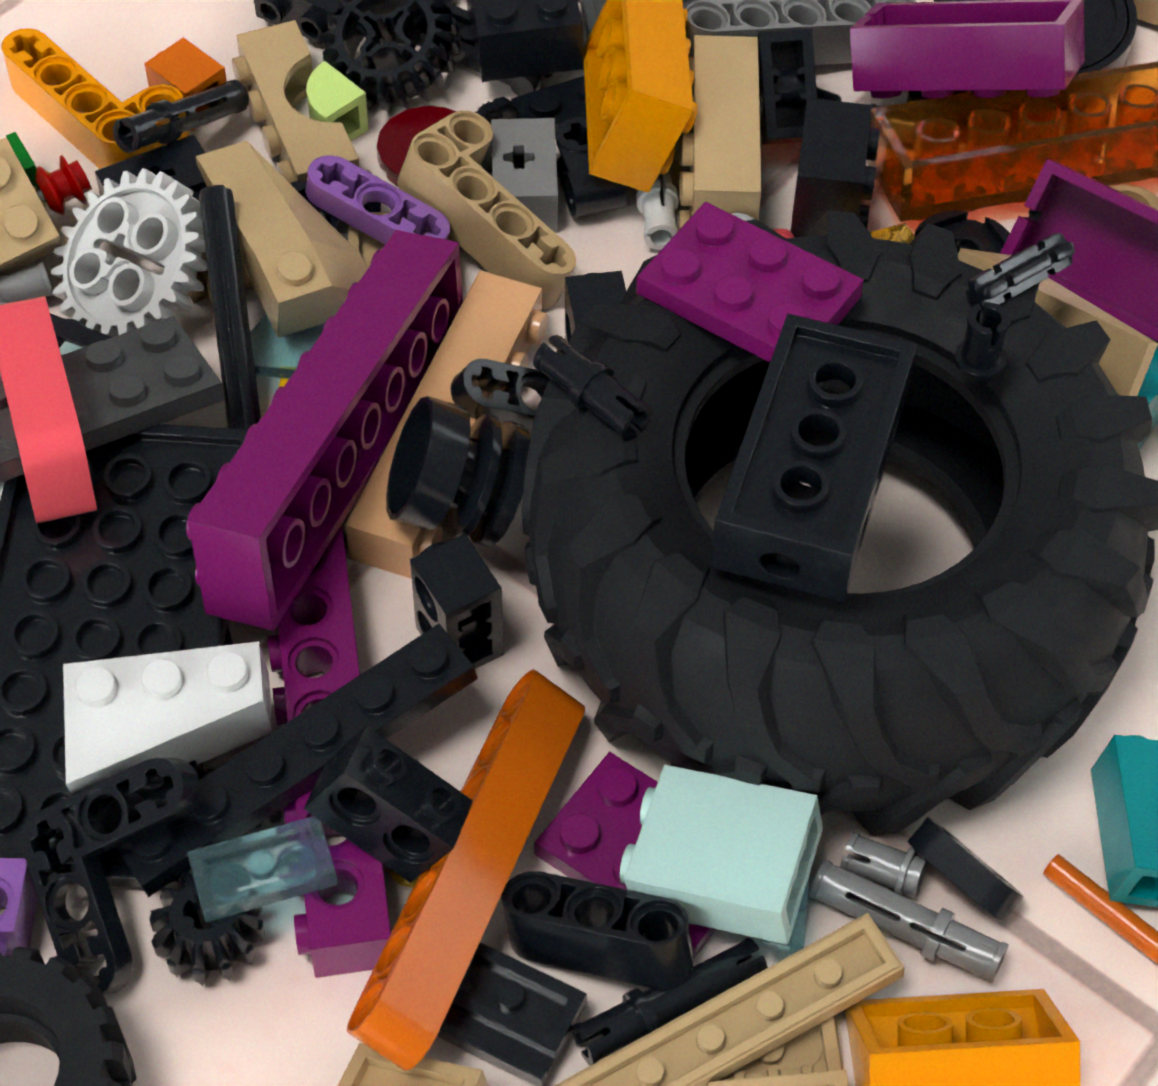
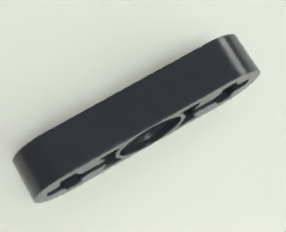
[450,359,550,429]

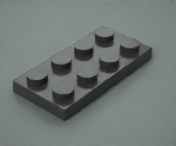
[0,316,224,482]

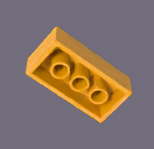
[583,0,698,193]

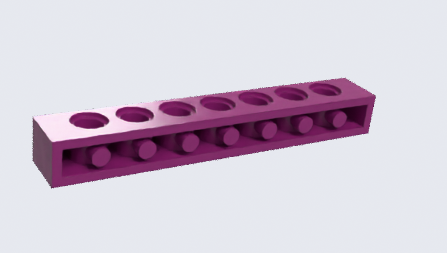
[268,525,391,978]

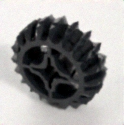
[321,0,460,114]

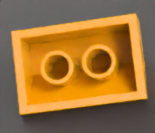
[845,989,1080,1086]

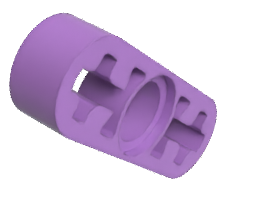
[305,155,450,244]

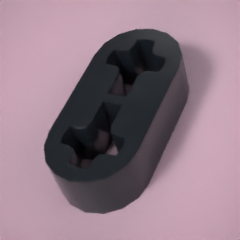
[907,816,1024,922]

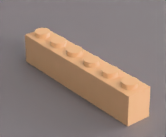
[345,270,549,579]

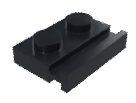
[437,942,588,1086]

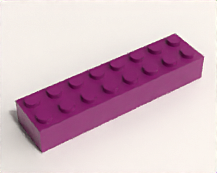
[186,230,463,631]

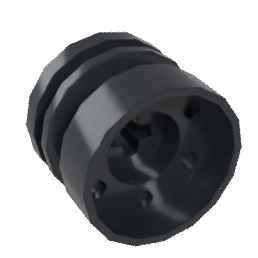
[386,396,530,546]

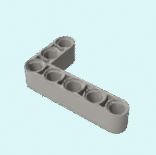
[685,0,916,65]

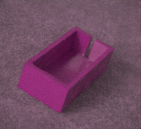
[850,0,1085,99]
[1000,159,1158,341]

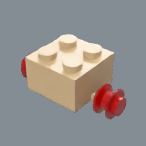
[0,137,92,277]

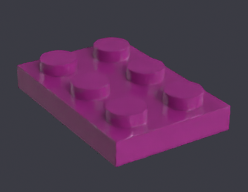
[636,201,864,362]
[534,751,716,960]

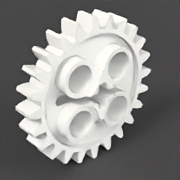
[51,169,208,337]

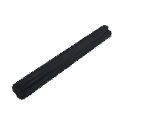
[199,185,261,430]

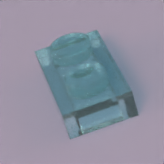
[187,816,338,923]

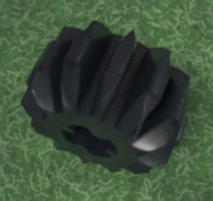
[149,866,265,986]

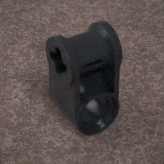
[556,117,627,219]

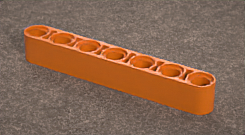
[347,669,585,1071]

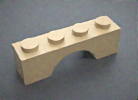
[232,20,359,183]

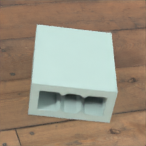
[620,765,823,945]

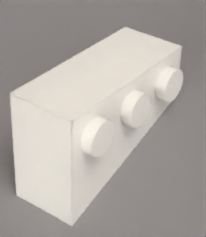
[63,642,273,807]

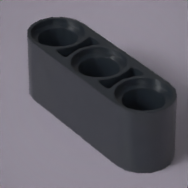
[501,871,694,989]

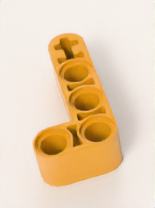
[2,28,190,169]

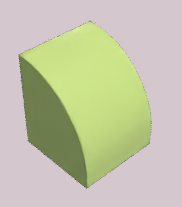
[306,61,369,142]

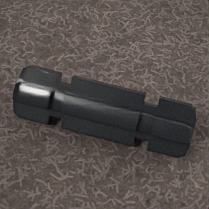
[966,233,1075,311]

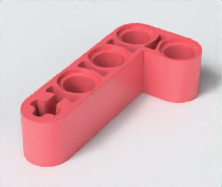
[0,296,97,524]

